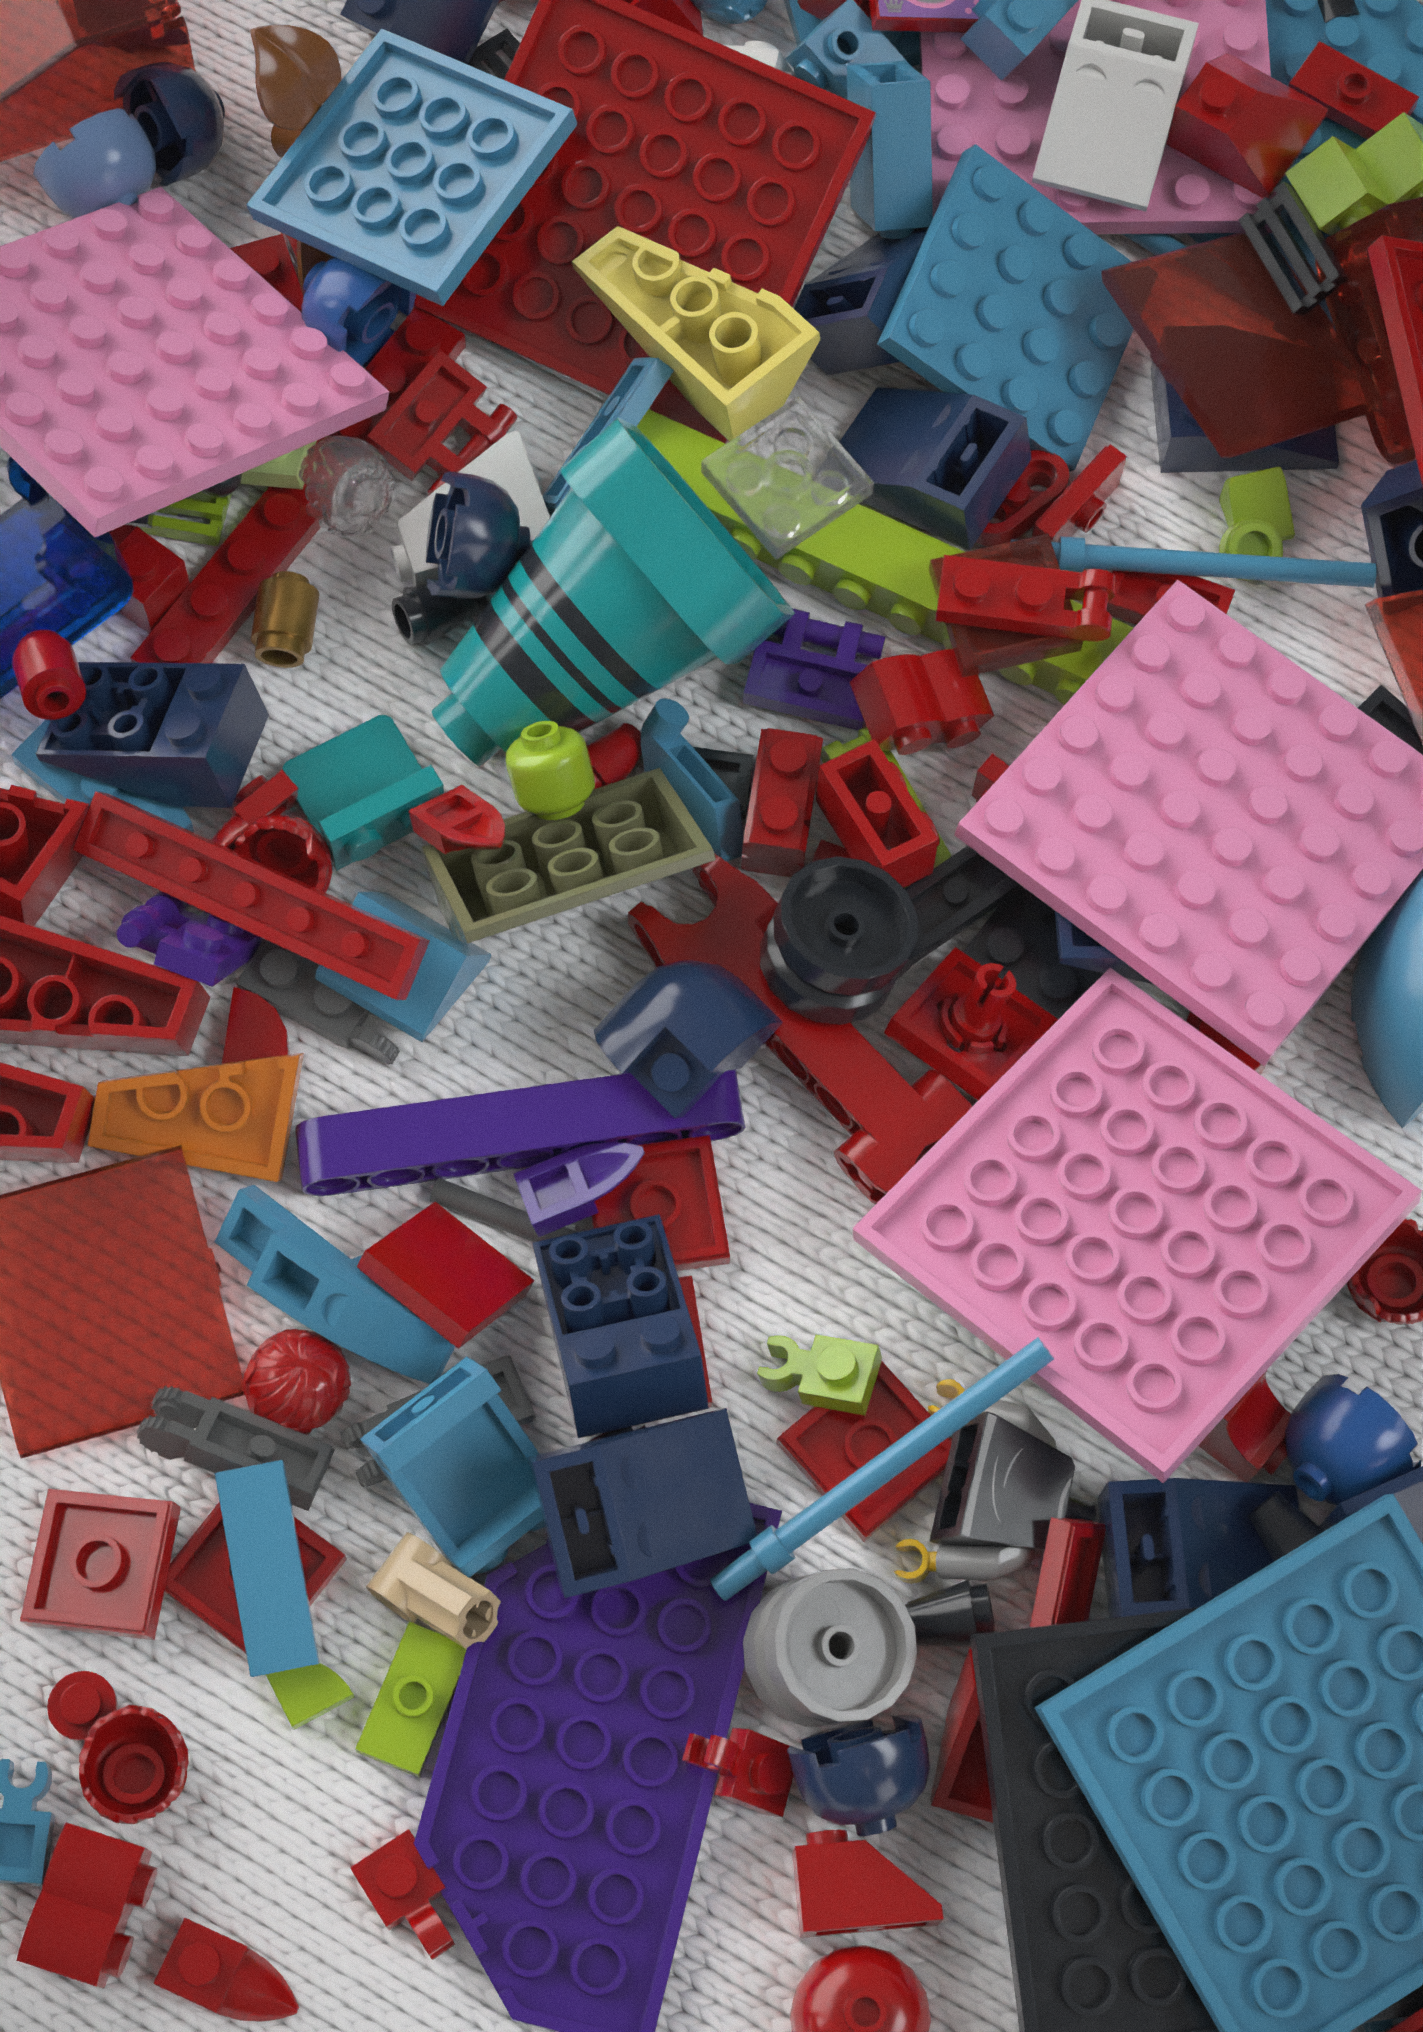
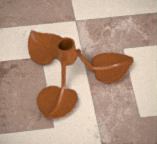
[250,25,341,295]

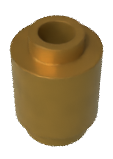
[251,571,320,668]

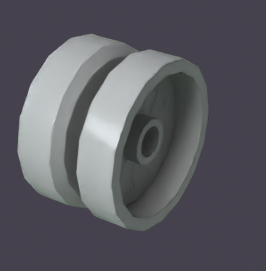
[743,1568,917,1727]

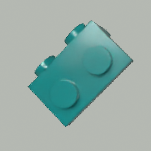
[282,715,444,871]

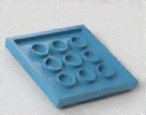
[246,28,577,306]
[877,144,1155,472]

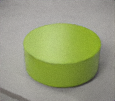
[1219,519,1283,581]

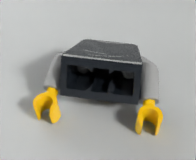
[894,1379,1096,1584]

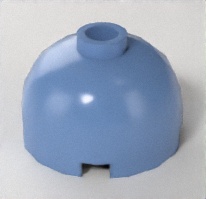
[33,108,156,219]

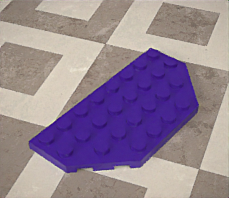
[414,1502,782,2032]

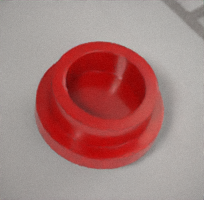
[47,1671,118,1741]

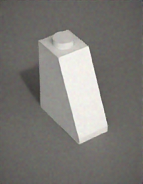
[390,430,550,586]

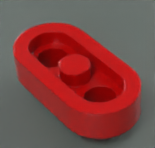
[976,450,1070,547]

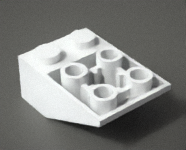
[1032,0,1199,212]

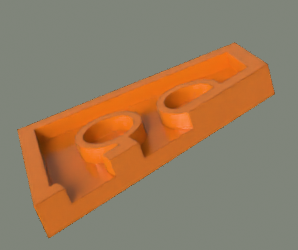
[88,1052,304,1182]

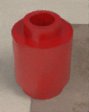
[12,630,86,720]

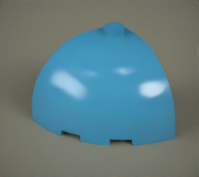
[1351,870,1423,1128]

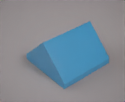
[315,892,491,1042]

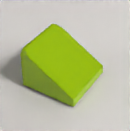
[1219,467,1295,541]

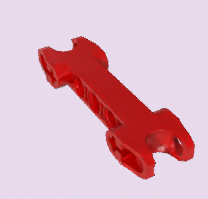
[628,853,972,1205]

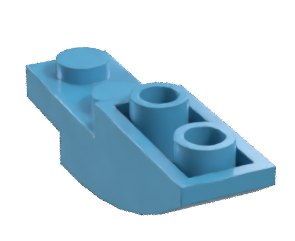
[214,1185,455,1385]

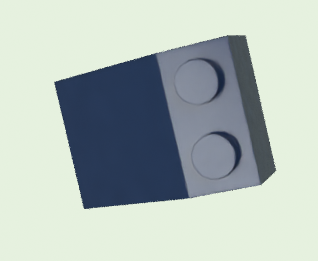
[1150,330,1339,473]

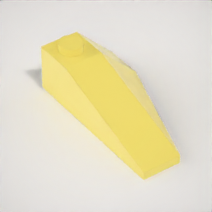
[572,226,821,446]

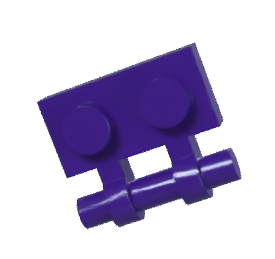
[743,608,886,731]
[116,892,263,987]

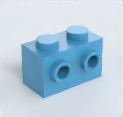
[785,0,911,100]
[960,0,1078,81]

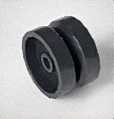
[760,856,918,1025]

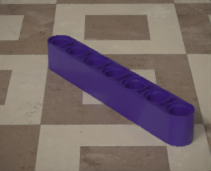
[295,1069,746,1196]

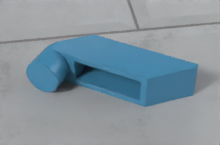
[641,698,744,862]

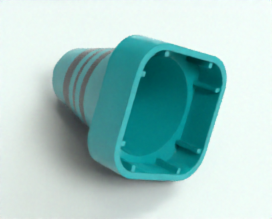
[432,418,795,767]

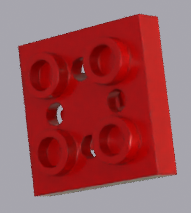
[884,947,1059,1101]

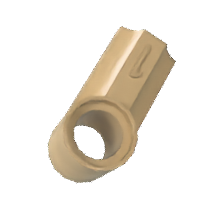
[366,1532,501,1649]

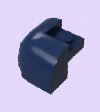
[593,960,783,1118]

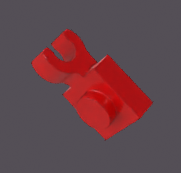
[682,1728,794,1817]
[350,1829,456,1961]

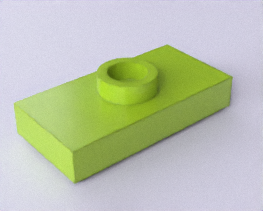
[355,1621,467,1778]

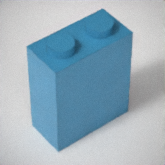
[847,61,933,239]

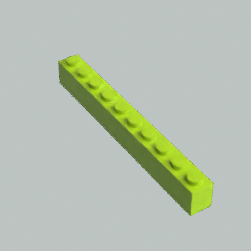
[637,409,1134,705]

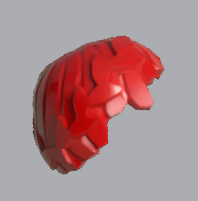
[233,814,332,893]
[1346,1218,1423,1325]
[243,1329,351,1435]
[79,1705,189,1825]

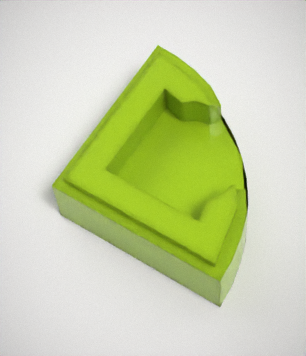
[265,1663,355,1730]

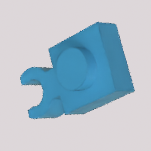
[0,1758,56,1886]

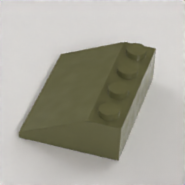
[422,768,716,944]

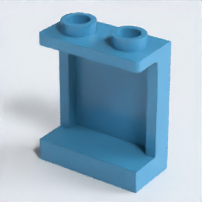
[360,1356,545,1577]

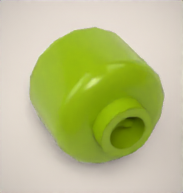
[506,721,595,820]

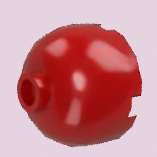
[790,1945,931,2032]

